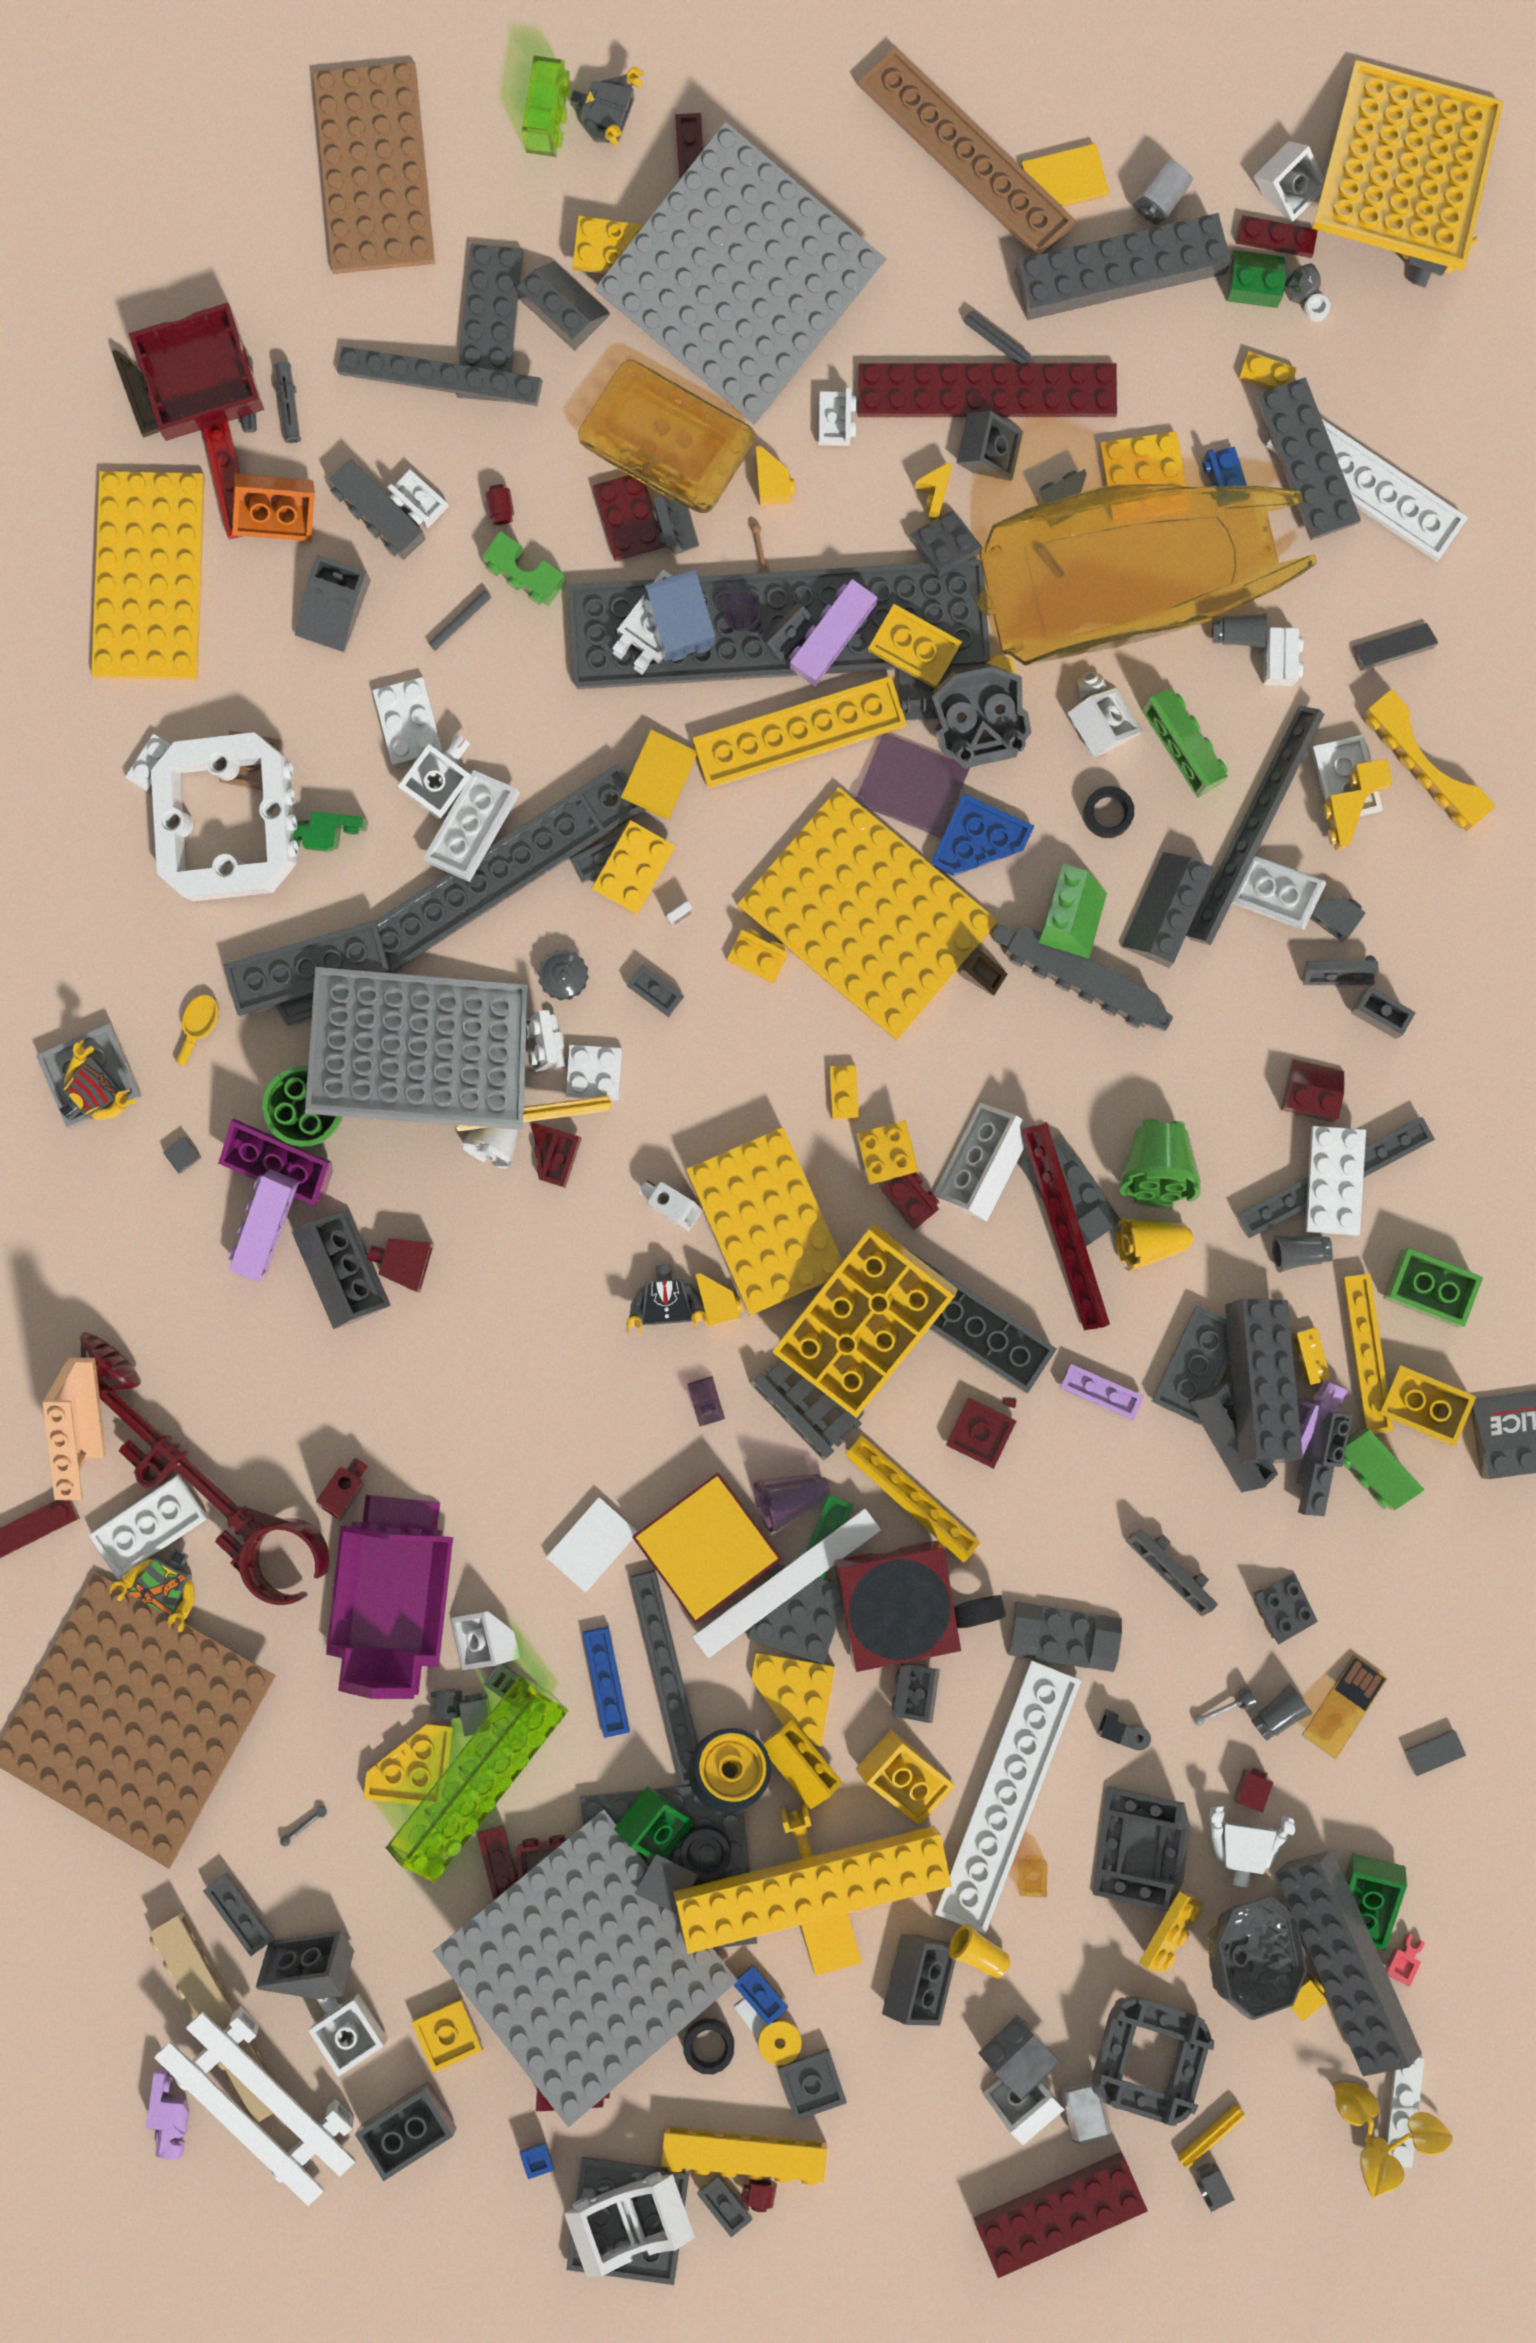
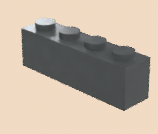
[328,459,426,560]

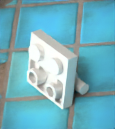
[526,1010,565,1072]

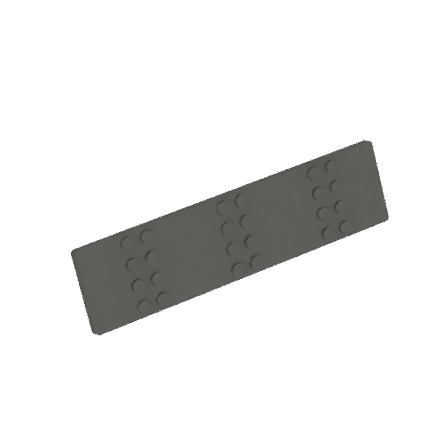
[568,560,990,689]

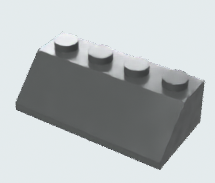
[1121,852,1215,968]
[292,1209,391,1329]

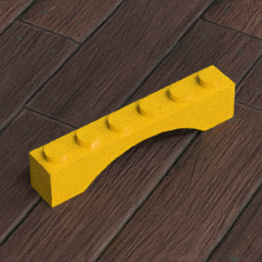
[1363,689,1496,831]

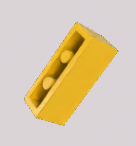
[763,1720,843,1809]

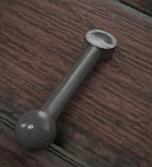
[280,1806,327,1847]

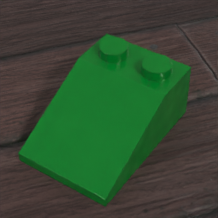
[1345,1853,1407,1951]

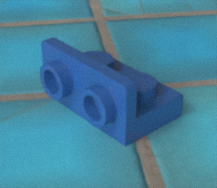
[1202,446,1250,506]

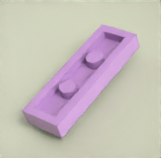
[1059,1364,1144,1420]

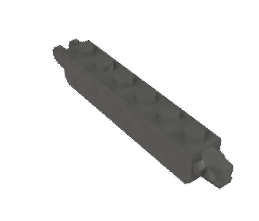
[992,925,1173,1031]

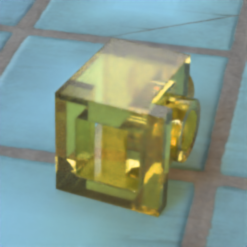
[1017,1855,1048,1897]

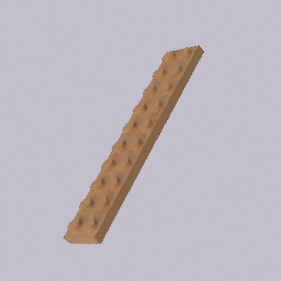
[858,46,1076,256]

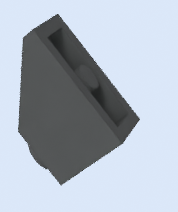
[1310,898,1366,942]

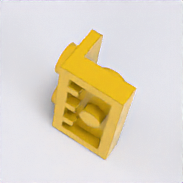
[727,929,788,984]
[1291,1328,1330,1385]

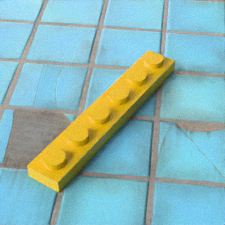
[1342,1273,1394,1434]
[845,1435,980,1563]

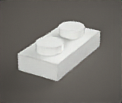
[125,734,171,793]

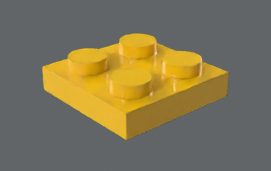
[411,1998,483,2073]

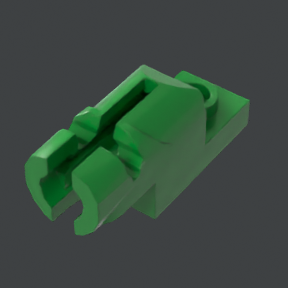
[294,811,368,852]

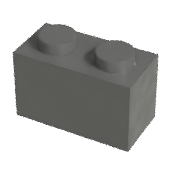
[1350,986,1416,1039]

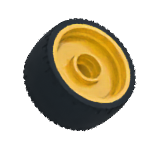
[688,1728,771,1813]

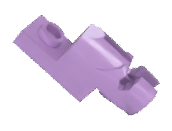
[1298,1380,1349,1455]
[146,2066,189,2160]

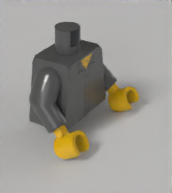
[570,66,644,146]

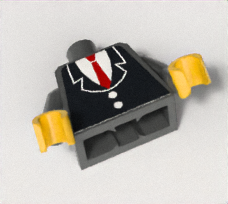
[626,1264,709,1334]

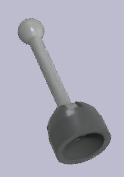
[1194,1686,1257,1726]

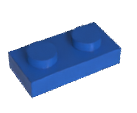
[734,1964,788,2025]

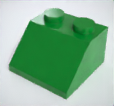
[1227,250,1286,308]
[614,1786,696,1860]

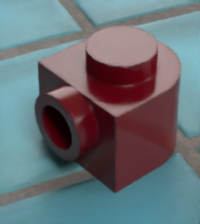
[741,2178,777,2212]

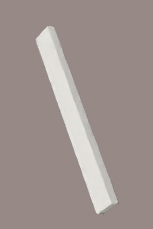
[692,1508,881,1658]

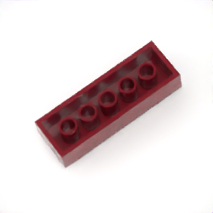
[973,2151,1148,2278]

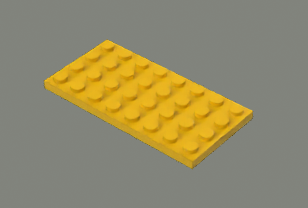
[91,471,205,680]

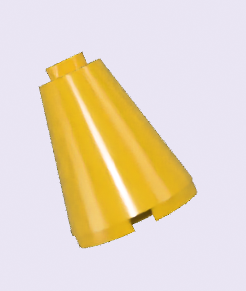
[1116,1218,1193,1271]

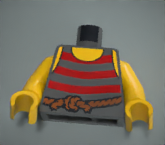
[59,1039,136,1121]

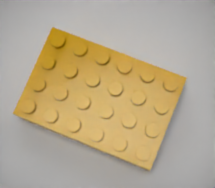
[686,1127,843,1316]
[772,1223,958,1418]

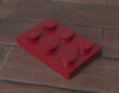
[593,472,664,561]

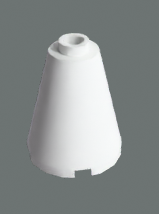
[462,1127,519,1169]

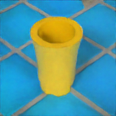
[948,1924,1011,1979]

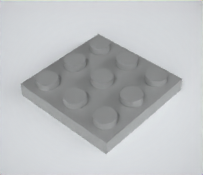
[36,1024,142,1128]

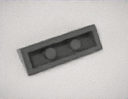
[1353,623,1438,671]

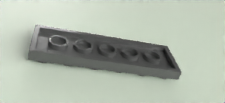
[456,244,523,402]
[1255,377,1361,541]
[223,920,391,1016]

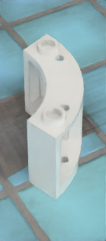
[564,2172,695,2277]

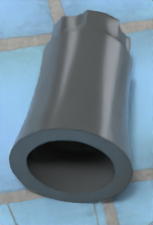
[1212,612,1267,649]
[1272,1235,1333,1272]
[1251,1683,1313,1741]

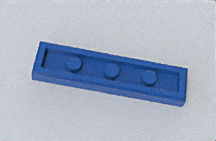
[582,1626,630,1738]

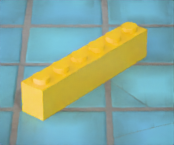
[661,2126,827,2185]

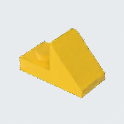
[915,463,953,520]

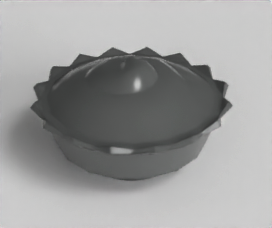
[537,950,589,1001]

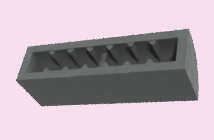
[1191,1383,1278,1493]

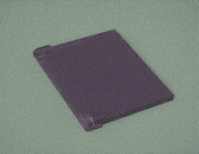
[855,733,970,838]

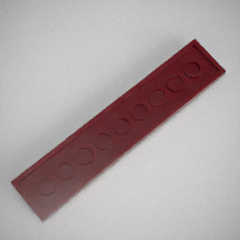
[858,363,1117,417]

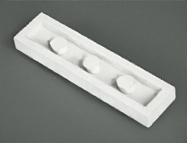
[1385,2056,1424,2168]

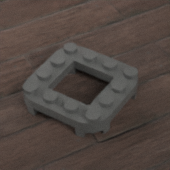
[1092,1996,1214,2126]

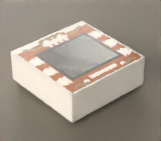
[666,901,694,928]

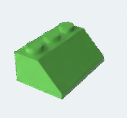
[1038,863,1107,959]
[1343,1429,1425,1510]

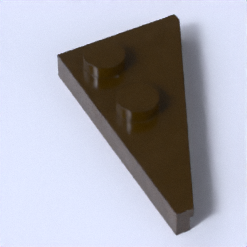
[112,350,160,438]

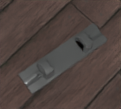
[1125,1528,1218,1616]

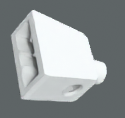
[639,1180,703,1232]

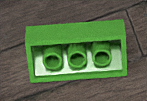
[1142,689,1228,798]

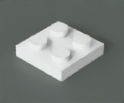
[566,1045,622,1101]

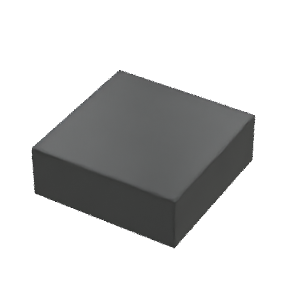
[163,1137,201,1174]

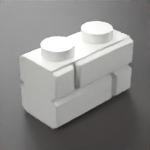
[1263,627,1304,686]

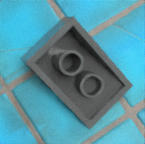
[256,1931,354,1999]

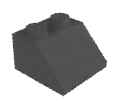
[956,411,1023,481]
[978,2015,1061,2100]

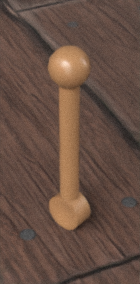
[751,523,769,573]

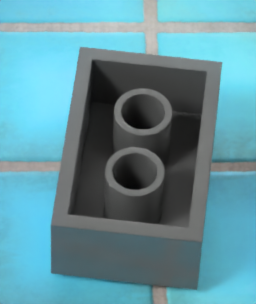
[355,2082,457,2182]

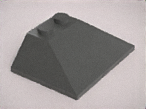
[1093,1787,1190,1912]

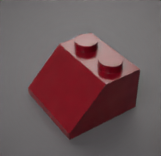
[1281,1059,1344,1122]

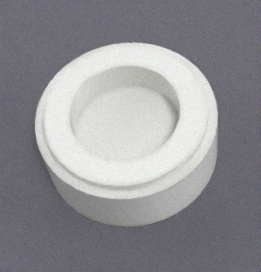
[1303,293,1331,322]

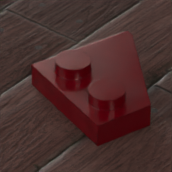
[531,1122,582,1188]

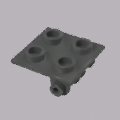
[899,666,951,721]
[1253,1573,1318,1644]

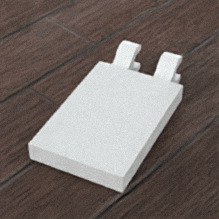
[612,570,672,675]

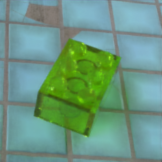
[522,56,571,157]

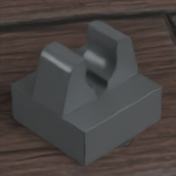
[430,1689,462,1719]

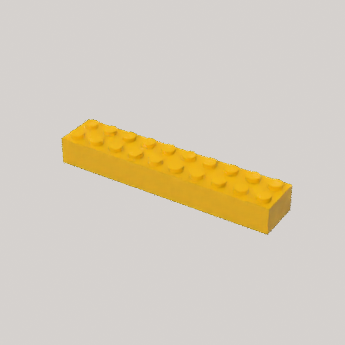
[673,1826,952,1954]

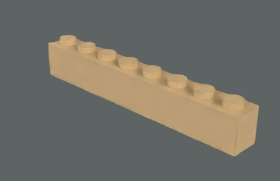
[149,1911,281,2123]

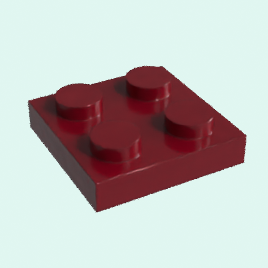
[946,1397,1017,1469]

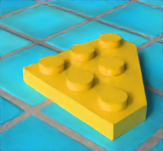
[751,1652,835,1747]
[363,1723,454,1808]

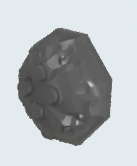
[1208,1896,1307,2020]

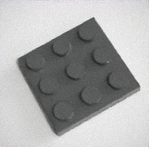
[748,1564,844,1664]

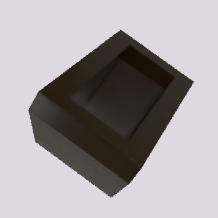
[960,948,1007,996]

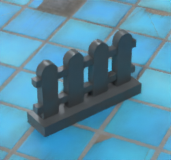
[750,1360,864,1461]

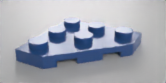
[931,793,1034,876]

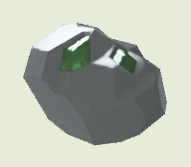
[1284,263,1321,304]

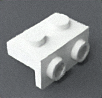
[819,387,856,446]
[387,469,449,529]

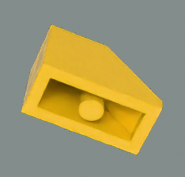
[756,446,795,505]
[696,1273,744,1326]

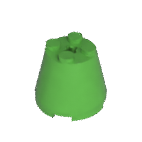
[262,1066,343,1147]
[1120,1119,1201,1207]

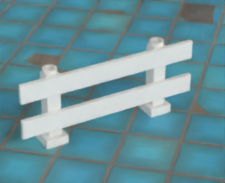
[154,2006,356,2206]

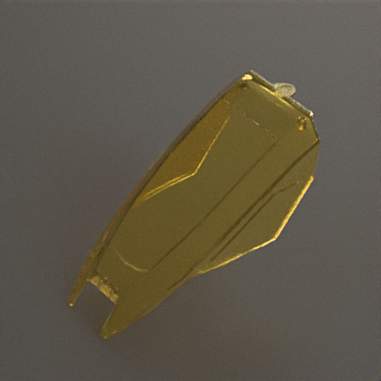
[977,484,1317,666]

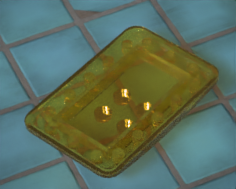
[578,360,755,513]

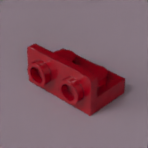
[880,1172,940,1230]

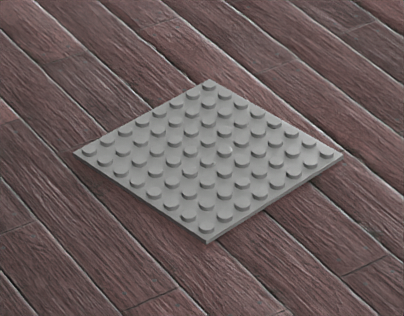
[594,121,887,425]
[432,1809,738,2128]

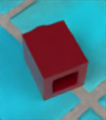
[1233,1767,1274,1813]

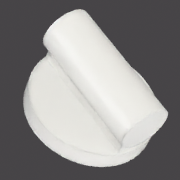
[1078,672,1106,699]

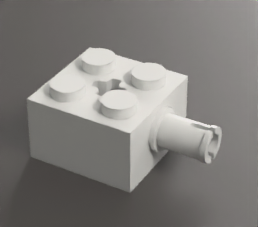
[396,734,472,819]
[308,1993,388,2077]

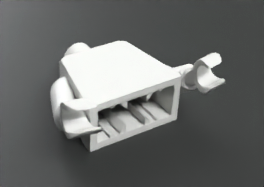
[1210,1807,1295,1887]

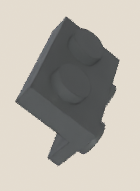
[653,495,699,555]
[892,1663,940,1723]

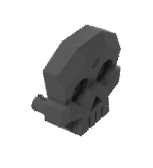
[930,664,1031,768]

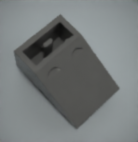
[295,555,371,652]

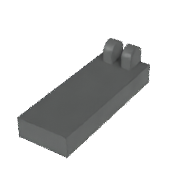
[1302,955,1379,985]

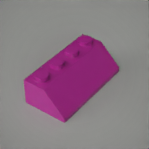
[218,1118,333,1206]

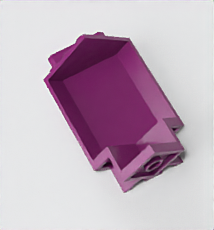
[326,1495,453,1699]

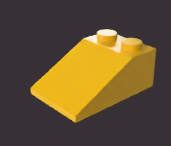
[1380,1365,1476,1448]
[856,1729,955,1826]

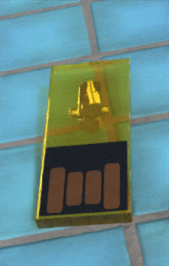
[1302,1655,1387,1759]

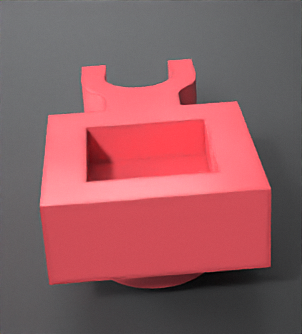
[1385,1934,1425,1987]

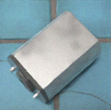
[1132,159,1194,225]
[1060,2077,1112,2144]

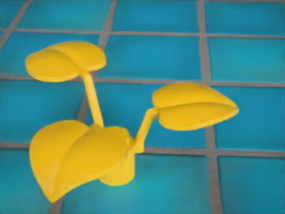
[1333,2082,1453,2198]

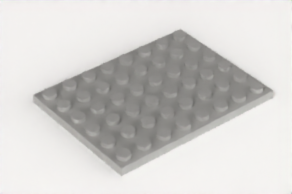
[305,967,528,1130]

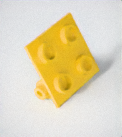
[857,1120,919,1185]

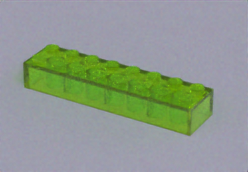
[385,1675,569,1883]

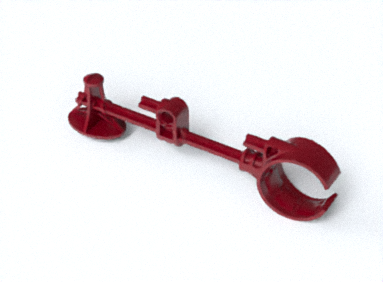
[80,1332,329,1605]

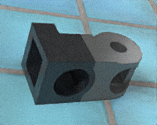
[1097,1709,1151,1751]

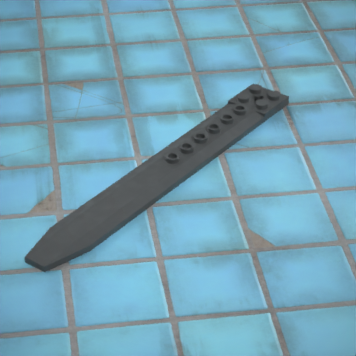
[275,763,646,1025]

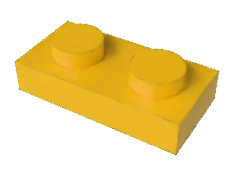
[1238,351,1297,389]
[829,1065,859,1120]

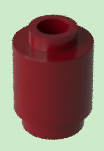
[485,484,514,525]

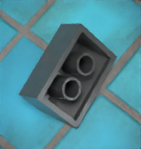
[517,261,610,351]
[882,1934,956,2026]

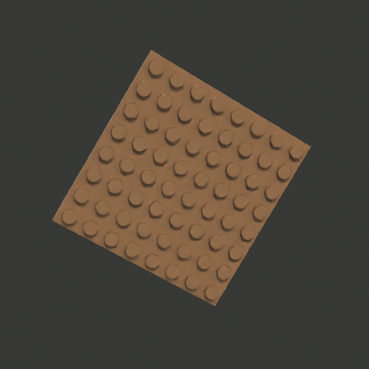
[0,1571,276,1869]

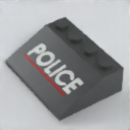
[1471,1391,1536,1479]

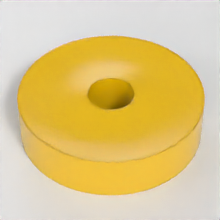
[758,2019,802,2065]

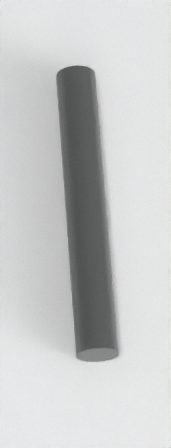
[428,590,492,651]

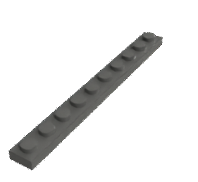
[1186,706,1325,945]

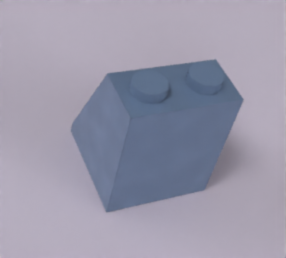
[643,569,715,661]

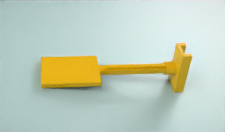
[780,1801,862,1976]

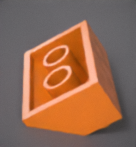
[232,473,315,542]

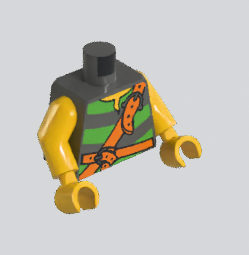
[109,1549,195,1632]

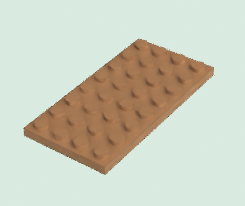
[313,62,435,274]

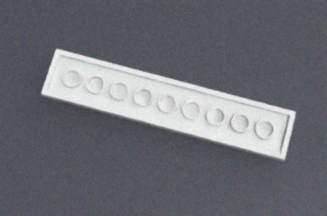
[934,1660,1082,1934]

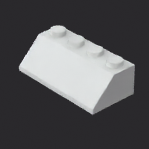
[933,1102,1031,1221]

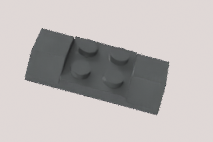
[1018,1135,1120,1246]
[1008,1602,1122,1672]

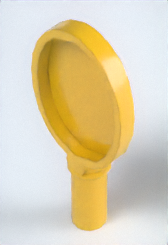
[175,995,219,1067]

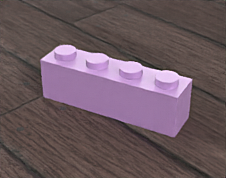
[789,579,878,687]
[229,1169,299,1282]

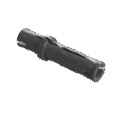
[274,362,301,444]

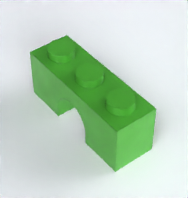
[482,531,566,607]

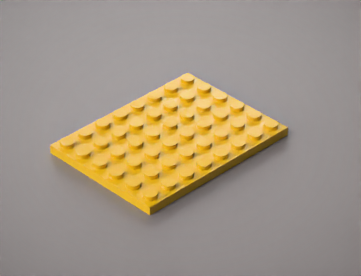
[1312,60,1504,271]
[737,787,998,1041]

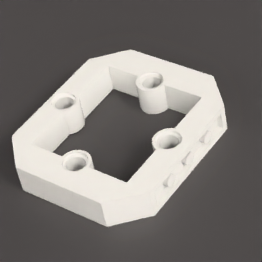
[151,732,299,901]

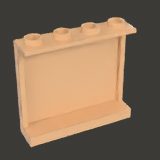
[43,1358,106,1500]

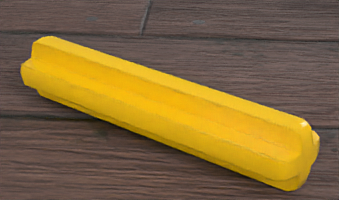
[1178,2105,1245,2168]

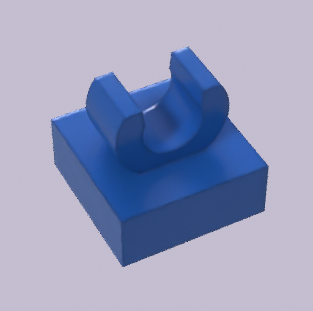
[519,2141,555,2180]

